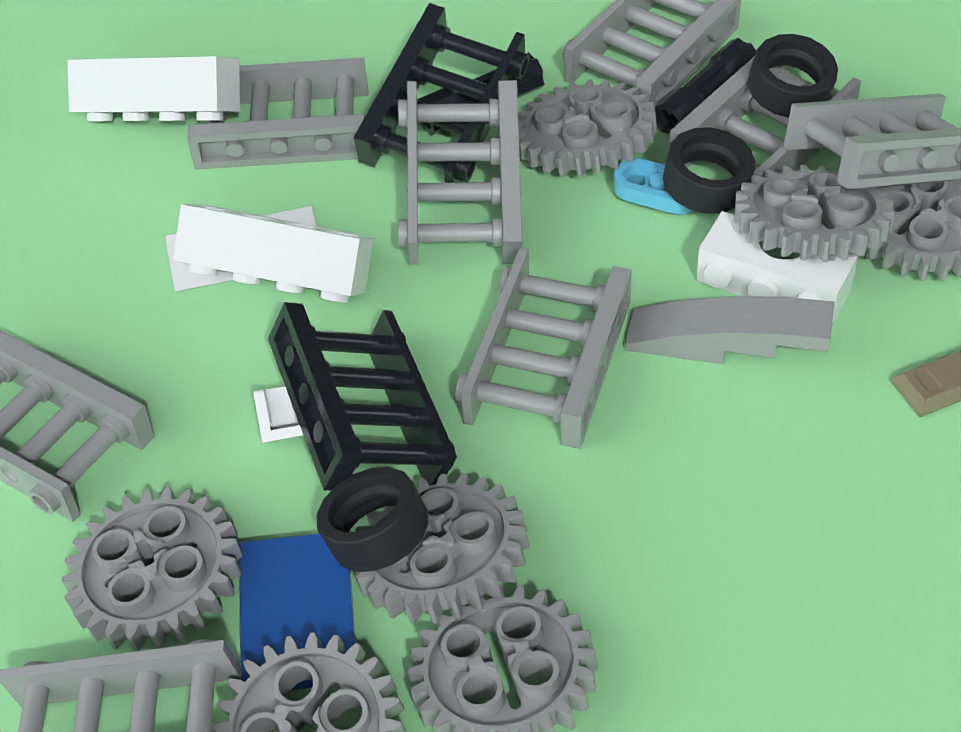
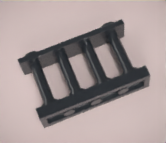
[354,3,530,183]
[268,302,457,491]

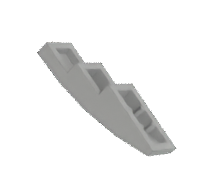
[625,296,835,364]

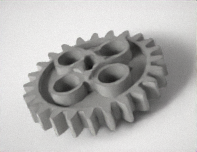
[518,79,658,177]
[734,164,895,262]
[866,179,961,281]
[354,473,529,624]
[62,487,243,652]
[407,585,598,732]
[211,632,406,732]

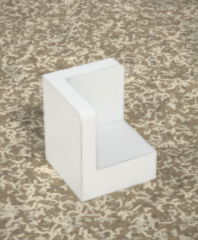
[253,386,303,443]

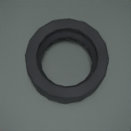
[747,34,838,118]
[662,127,756,214]
[317,467,429,572]

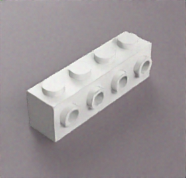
[67,56,240,121]
[173,204,374,302]

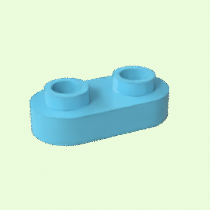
[614,158,695,215]

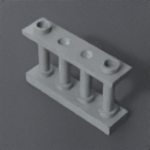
[563,0,741,106]
[669,56,861,177]
[187,58,368,170]
[398,80,523,265]
[784,94,961,189]
[455,248,632,449]
[0,330,155,522]
[0,639,242,732]

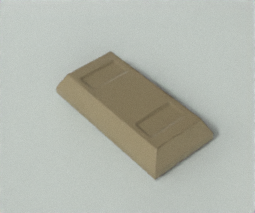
[892,351,961,417]

